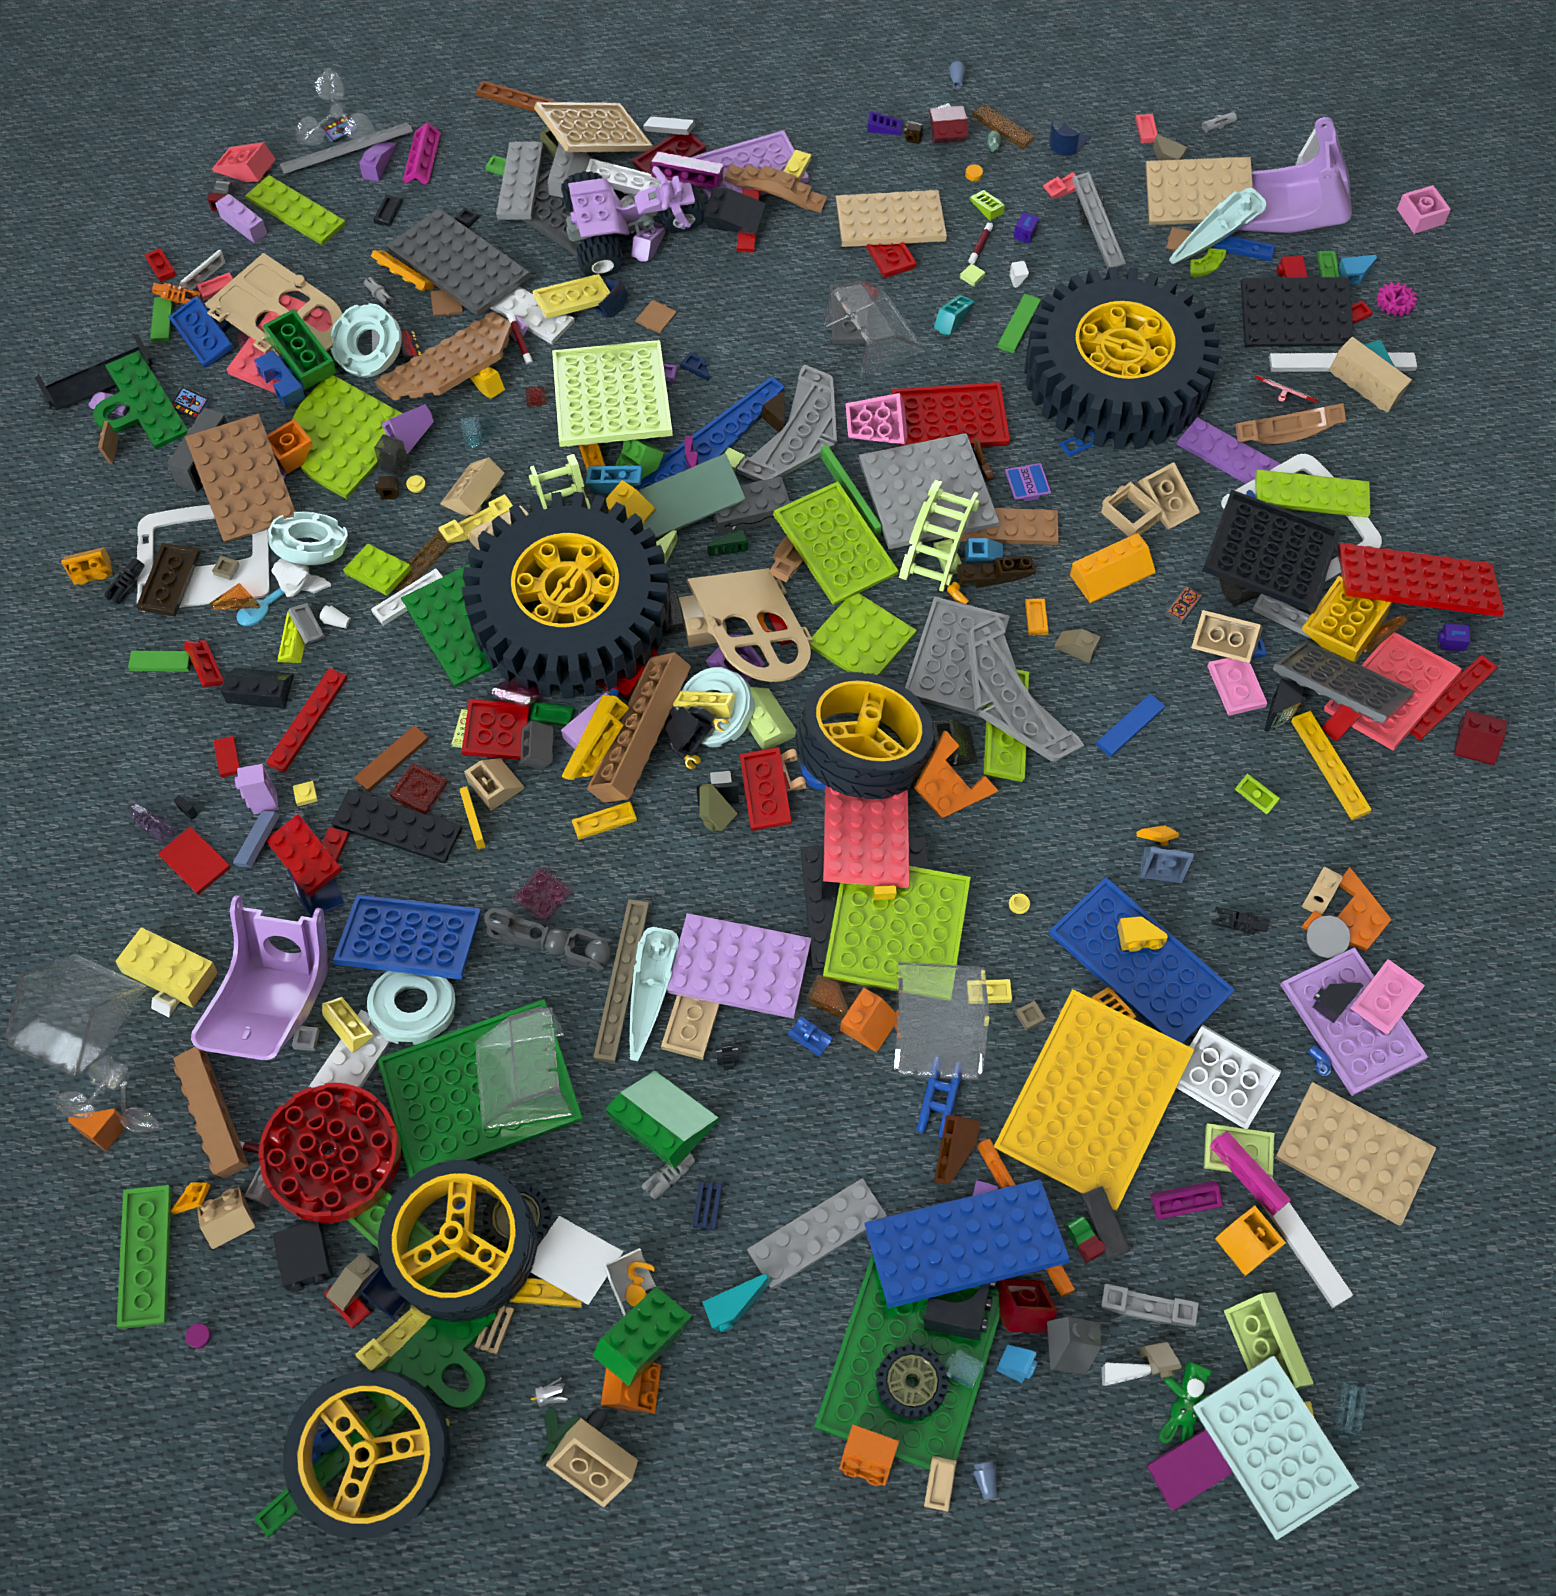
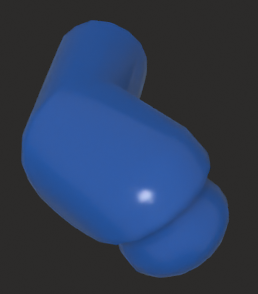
[1308,1045,1331,1076]

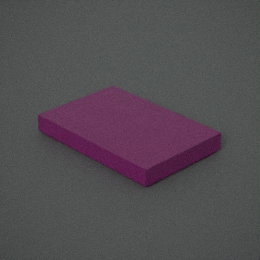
[1146,1428,1233,1511]

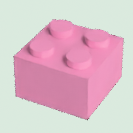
[1397,185,1451,234]

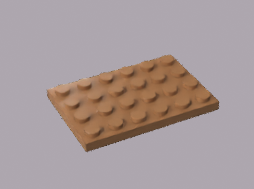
[185,414,295,543]

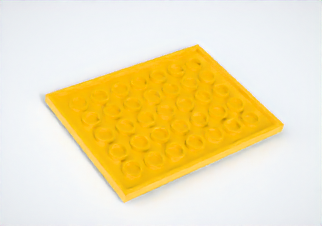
[994,989,1194,1211]

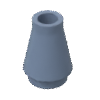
[949,61,965,87]
[973,1461,998,1499]

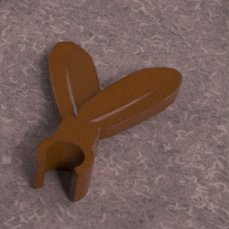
[972,438,994,481]

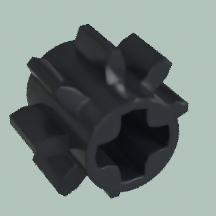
[716,1042,740,1070]

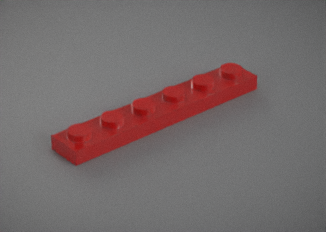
[1410,655,1498,741]
[266,668,348,773]

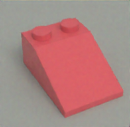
[212,142,276,182]

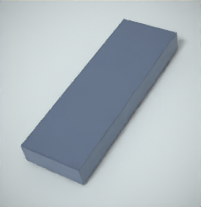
[233,811,280,868]

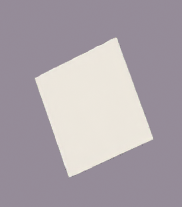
[531,1216,624,1305]

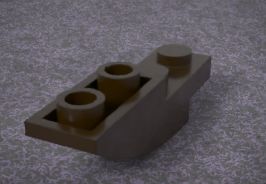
[956,556,1036,588]

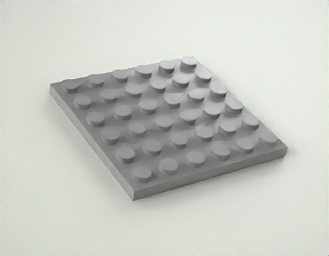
[859,433,999,549]

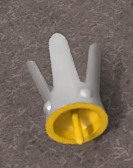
[531,1377,568,1407]

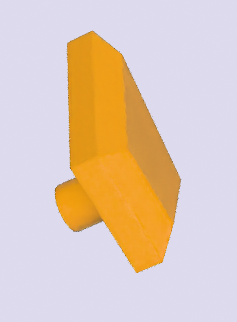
[1136,825,1179,846]
[170,1183,210,1215]

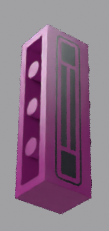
[651,152,724,189]

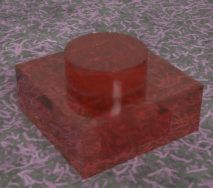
[526,387,546,407]

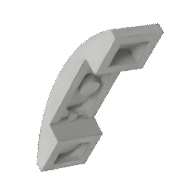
[1101,1284,1199,1327]

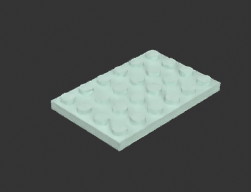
[1193,1356,1359,1540]

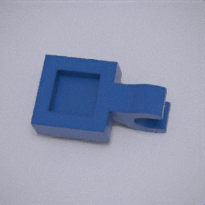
[312,1427,341,1464]

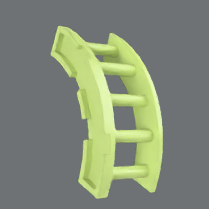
[529,454,591,509]
[899,480,980,592]

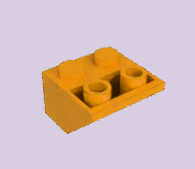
[62,547,113,585]
[1215,1206,1286,1276]

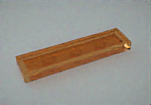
[972,103,1035,149]
[395,531,453,591]

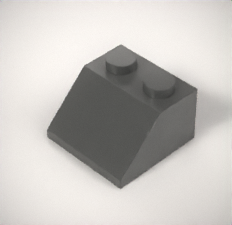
[1047,1317,1102,1375]

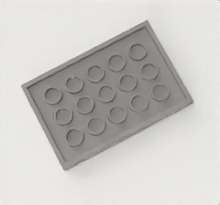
[905,596,1010,717]

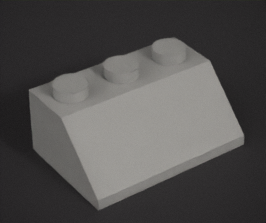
[548,142,592,197]

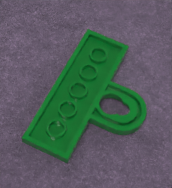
[93,351,188,450]
[364,1284,498,1423]

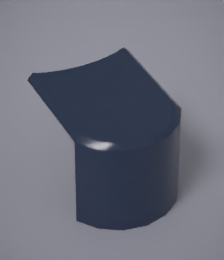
[1049,121,1091,156]
[592,278,628,318]
[288,868,345,918]
[360,1265,408,1322]

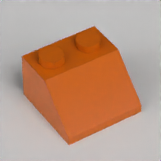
[267,419,313,474]
[840,988,900,1052]

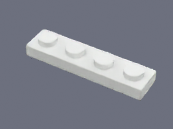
[371,569,443,626]

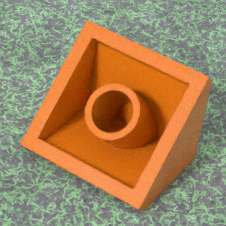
[68,1108,128,1151]

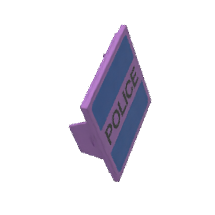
[1005,463,1051,501]

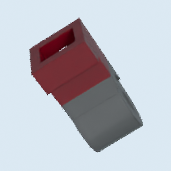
[207,181,234,211]

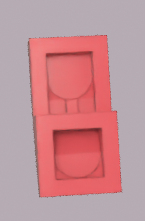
[1043,172,1076,199]

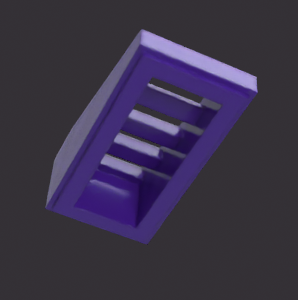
[867,111,903,135]

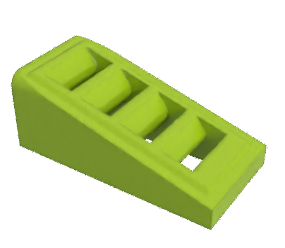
[970,190,1005,221]

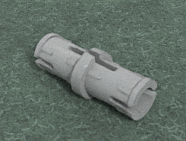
[1202,112,1237,133]
[364,277,394,307]

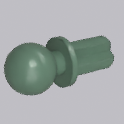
[987,131,1001,152]

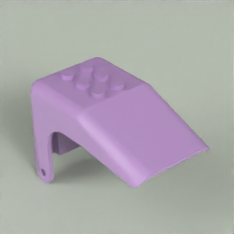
[1238,117,1352,234]
[191,895,329,1060]

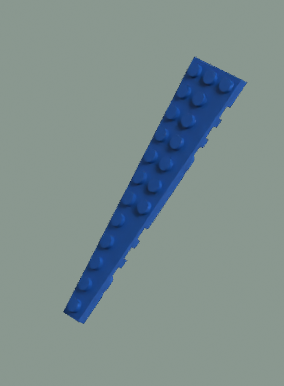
[633,376,785,491]

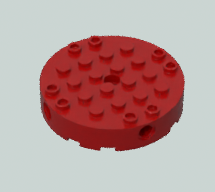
[259,1083,401,1223]

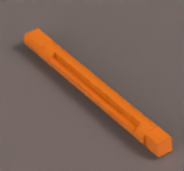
[977,1138,1075,1298]

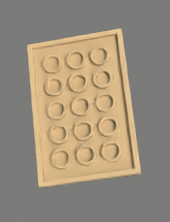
[534,102,653,153]
[1146,157,1254,225]
[836,190,946,247]
[1275,1082,1436,1226]

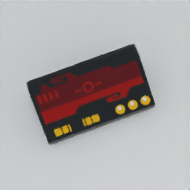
[400,329,422,363]

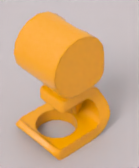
[625,1260,655,1306]

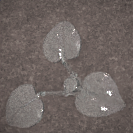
[296,67,376,146]
[54,1054,161,1133]

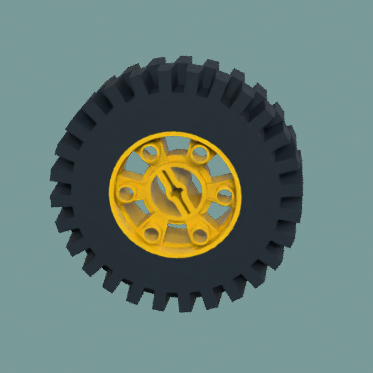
[1024,267,1221,449]
[462,492,671,699]

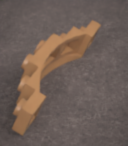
[724,164,827,213]
[1235,403,1346,444]
[769,536,804,582]

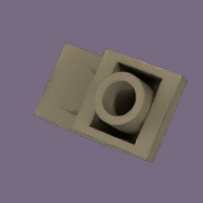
[1139,1342,1182,1378]

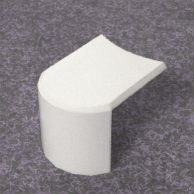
[605,1248,655,1316]

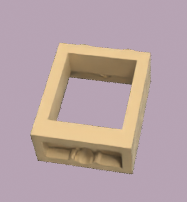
[1101,482,1163,537]

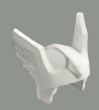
[272,558,331,597]

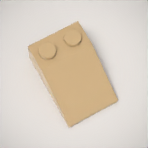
[1135,462,1200,529]
[679,595,727,647]

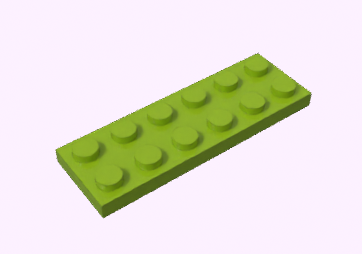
[245,175,346,246]
[1255,470,1370,518]
[984,669,1029,782]

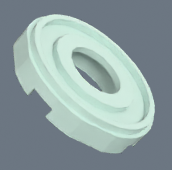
[331,303,402,377]
[268,512,348,565]
[682,667,755,747]
[367,971,456,1045]

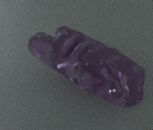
[130,804,176,844]

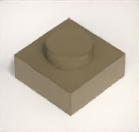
[212,556,240,580]
[1015,1001,1046,1031]

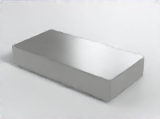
[288,603,325,644]

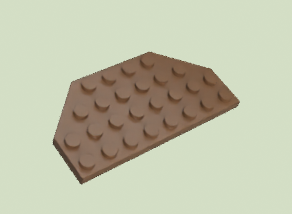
[375,312,513,400]

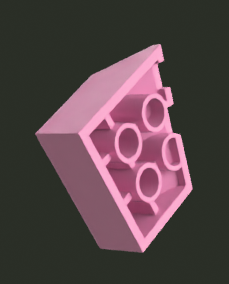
[846,393,907,444]

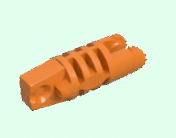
[152,283,201,305]

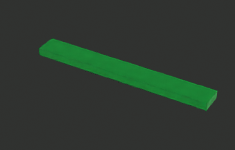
[253,1407,410,1538]

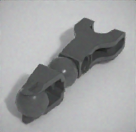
[484,908,613,971]

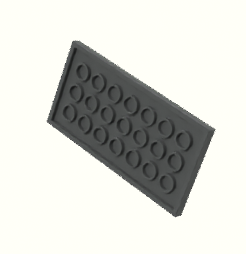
[386,208,531,316]

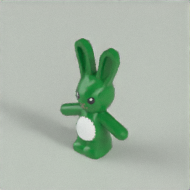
[1159,1362,1212,1443]

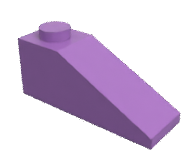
[359,141,396,181]

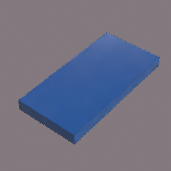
[169,295,234,368]

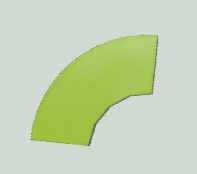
[1190,248,1226,277]

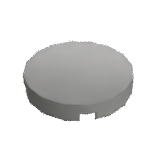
[1306,916,1350,958]

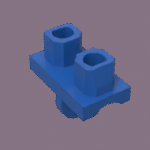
[788,1016,833,1057]

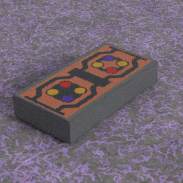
[1165,586,1203,624]

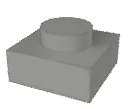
[292,1026,320,1051]

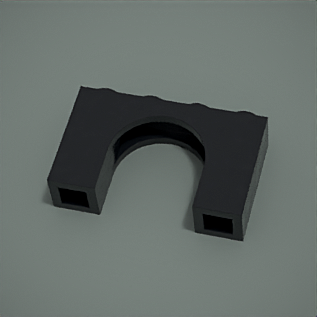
[924,1281,997,1341]

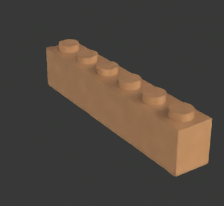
[173,1046,249,1179]

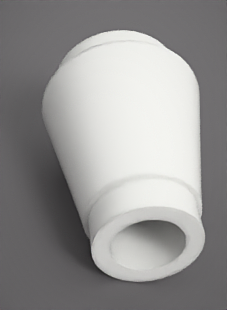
[320,606,351,629]

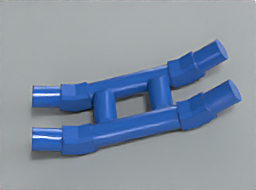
[916,1058,963,1137]

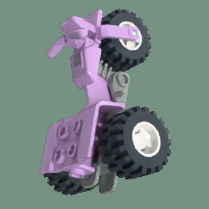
[561,166,704,277]

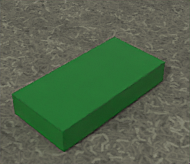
[530,702,574,727]

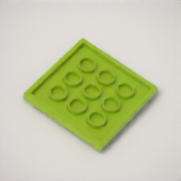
[809,593,917,676]

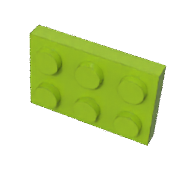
[343,544,412,596]

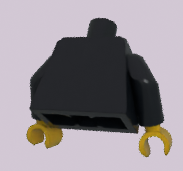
[666,706,729,769]

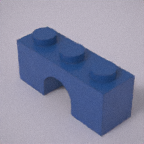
[254,350,305,408]

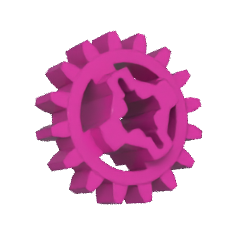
[1376,282,1417,317]

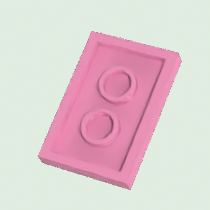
[1207,658,1267,716]
[1351,959,1425,1035]

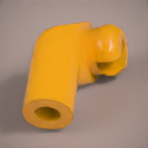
[947,582,969,604]

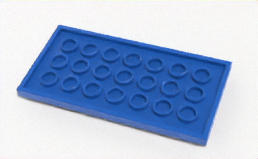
[1048,877,1235,1044]
[864,1179,1069,1308]

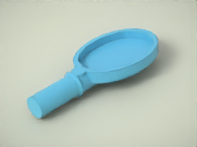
[236,588,285,626]

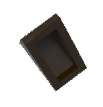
[760,392,785,432]

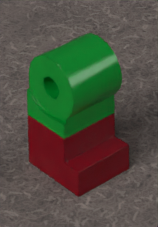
[1065,1216,1107,1264]

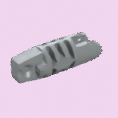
[642,1153,695,1199]

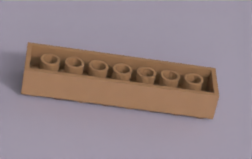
[587,652,691,802]

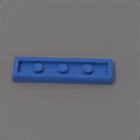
[1208,236,1275,262]
[1096,694,1165,757]

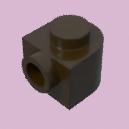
[904,121,923,144]
[375,475,399,500]

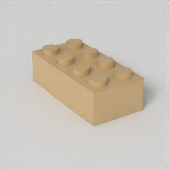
[1329,337,1411,413]

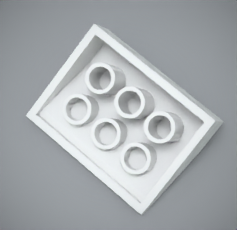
[1176,1025,1281,1129]

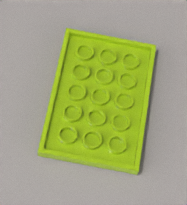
[773,481,898,605]

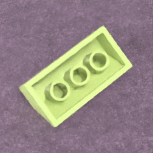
[1224,1292,1314,1391]

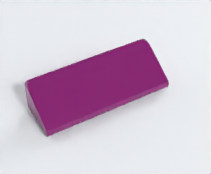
[1150,1181,1223,1220]

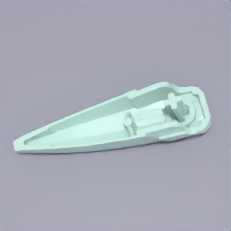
[1169,188,1267,265]
[630,927,679,1061]

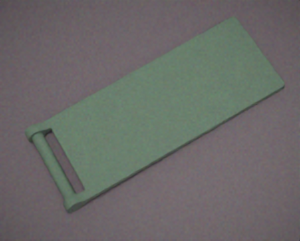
[638,454,746,539]

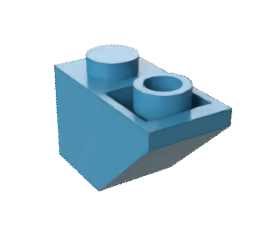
[1338,255,1377,285]
[964,538,1003,563]
[996,1345,1038,1383]

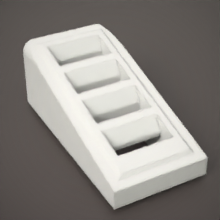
[1102,1363,1151,1386]

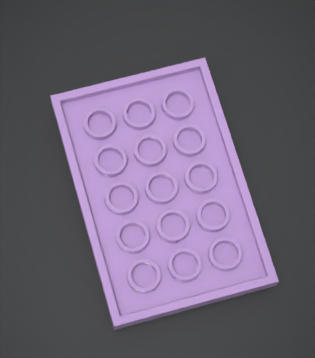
[690,130,809,201]
[667,913,811,1019]
[1281,947,1428,1096]

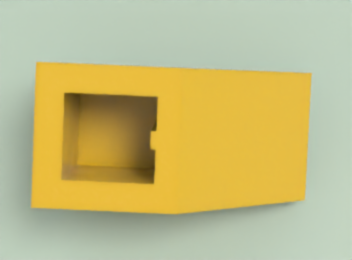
[470,366,505,399]
[1117,916,1168,952]

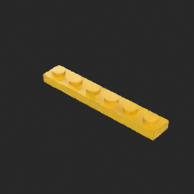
[1291,711,1372,820]

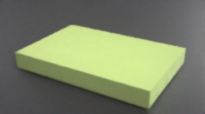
[1204,1124,1274,1177]

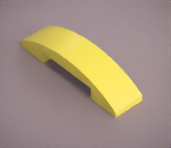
[438,495,513,543]
[355,1305,432,1370]

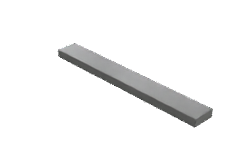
[280,123,412,174]

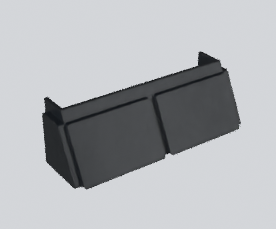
[34,334,153,410]

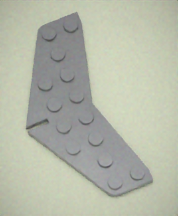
[737,364,837,482]
[968,615,1084,762]

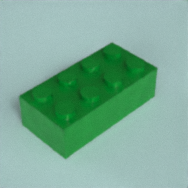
[262,309,336,390]
[592,1287,692,1386]

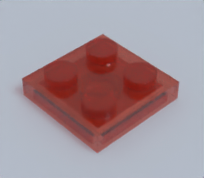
[390,763,448,814]

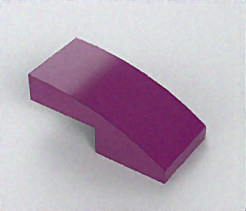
[685,436,698,469]

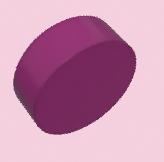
[186,1323,211,1349]

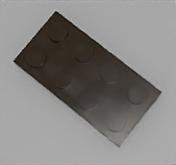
[136,543,201,617]

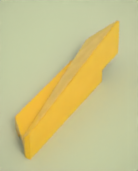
[562,695,629,780]

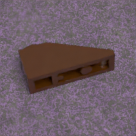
[934,1115,980,1185]

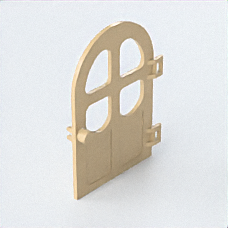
[205,253,342,355]
[686,568,813,682]

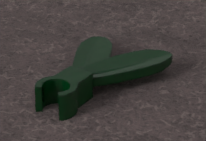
[540,1407,580,1463]

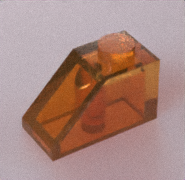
[807,974,849,1019]

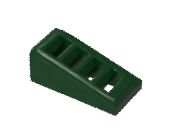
[707,530,748,556]

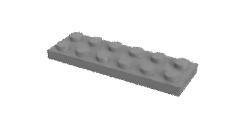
[496,141,544,220]
[747,1178,887,1290]

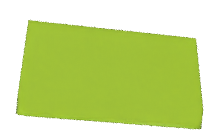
[1235,773,1281,814]

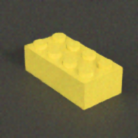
[115,927,218,1008]

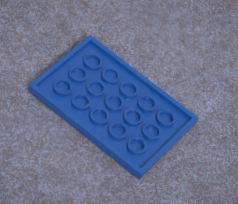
[333,895,481,980]

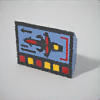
[321,115,359,142]
[172,386,209,420]

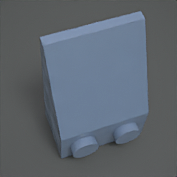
[1140,846,1194,883]

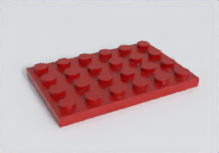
[891,382,1010,447]

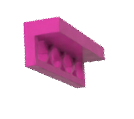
[403,122,441,184]
[1209,1131,1291,1216]

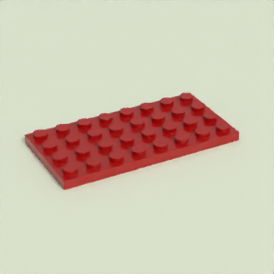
[1337,543,1504,617]

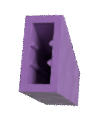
[382,404,434,458]

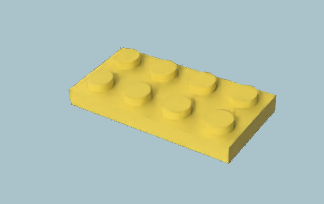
[533,274,610,319]

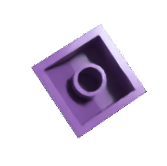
[706,635,765,682]

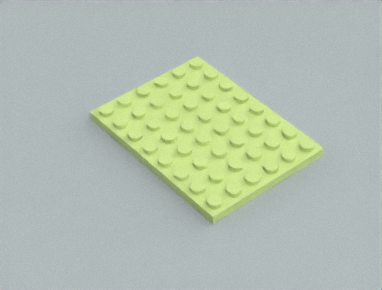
[552,340,673,447]

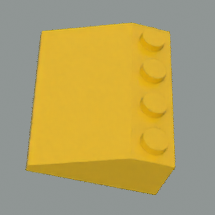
[1302,576,1392,663]

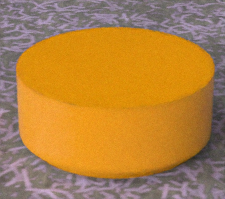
[965,164,983,181]

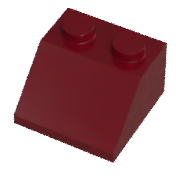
[929,106,968,144]
[1454,710,1507,765]
[998,1279,1058,1333]

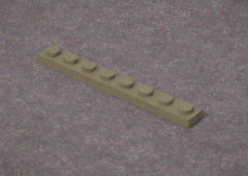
[593,899,649,1064]

